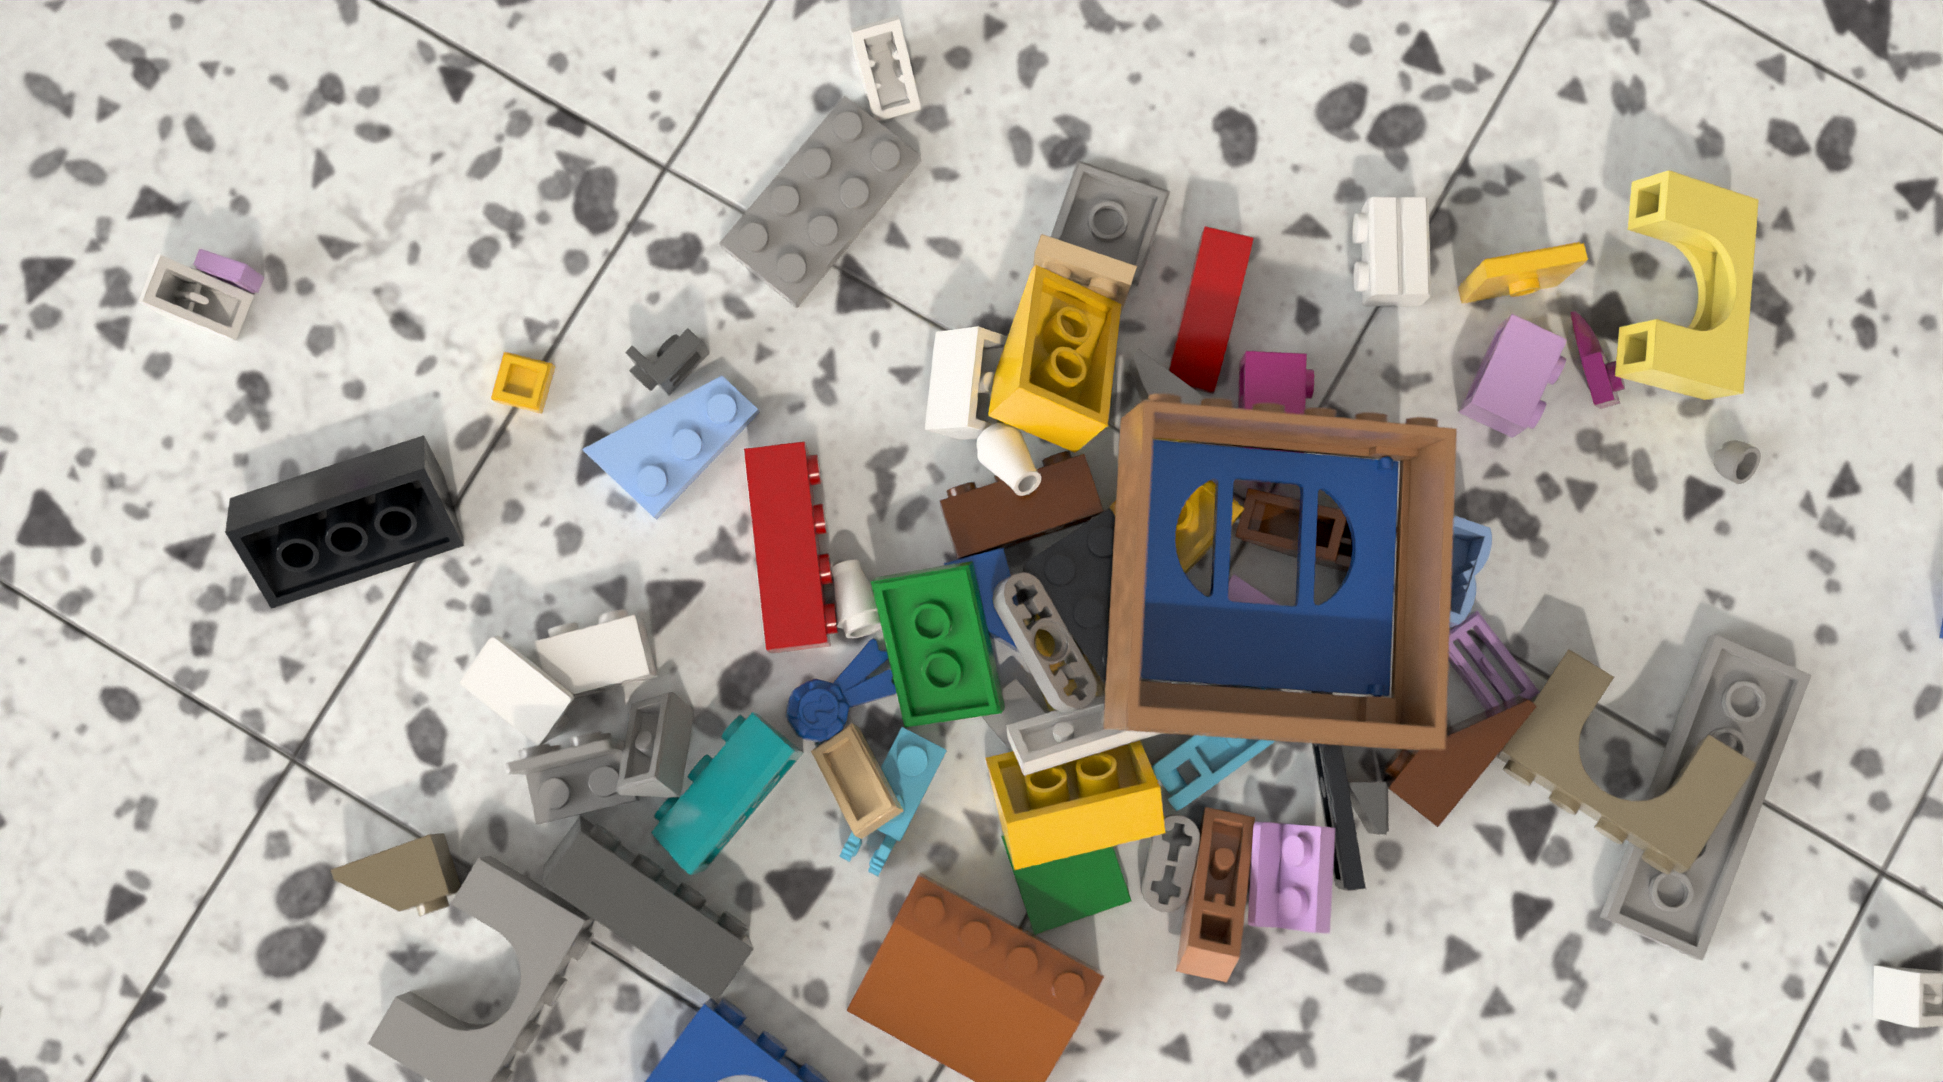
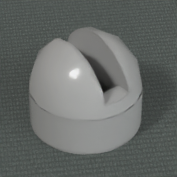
[1713,440,1761,484]

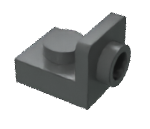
[625,328,710,395]

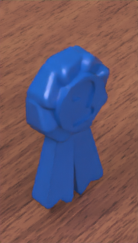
[786,639,896,743]

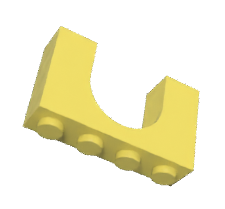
[1615,170,1759,400]

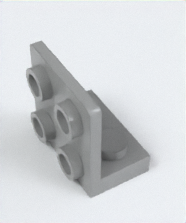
[505,731,639,825]

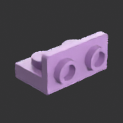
[1248,822,1335,933]

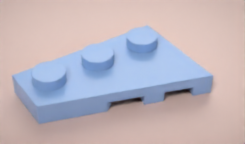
[582,376,760,520]

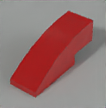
[1168,226,1254,394]

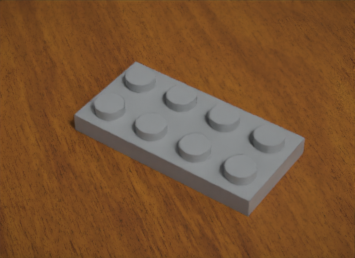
[719,96,921,308]

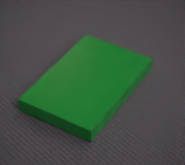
[871,561,1005,727]

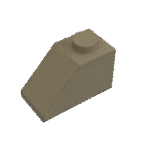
[331,833,461,917]

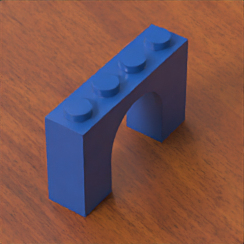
[645,998,829,1082]

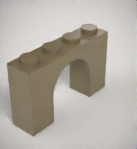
[1498,649,1756,875]

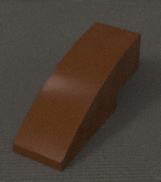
[1235,488,1397,573]

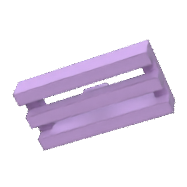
[1449,611,1540,710]

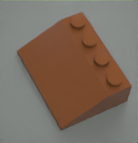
[846,872,1104,1082]

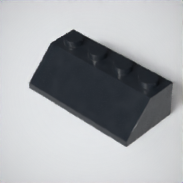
[225,435,464,609]

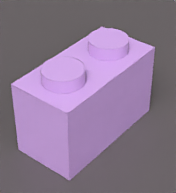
[1458,314,1567,438]

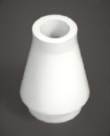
[976,423,1041,496]
[831,560,882,638]

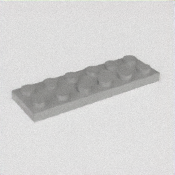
[1600,634,1812,961]

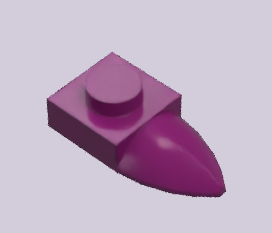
[1570,311,1625,409]

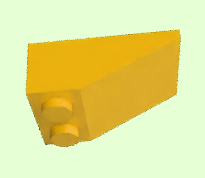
[988,265,1121,453]

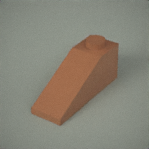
[1176,807,1255,982]

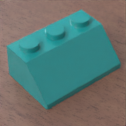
[651,712,804,875]

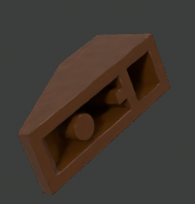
[1383,696,1537,827]

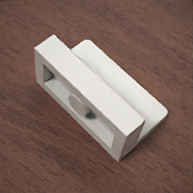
[460,636,574,745]

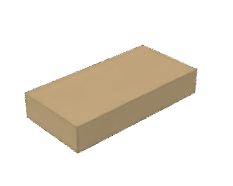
[811,723,904,839]

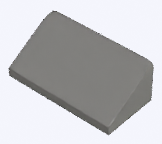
[616,692,694,797]

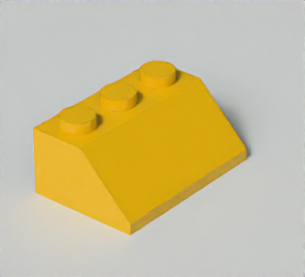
[985,740,1165,870]

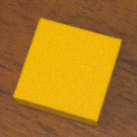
[491,352,555,414]

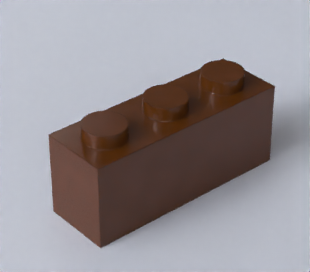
[939,451,1104,560]

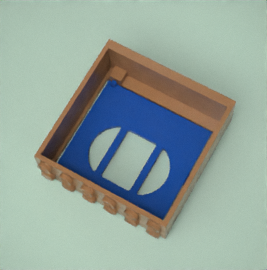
[1103,393,1457,750]

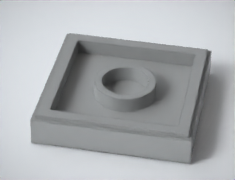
[1051,160,1170,286]

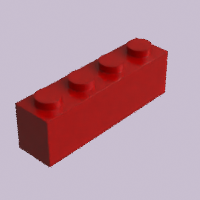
[744,441,838,654]

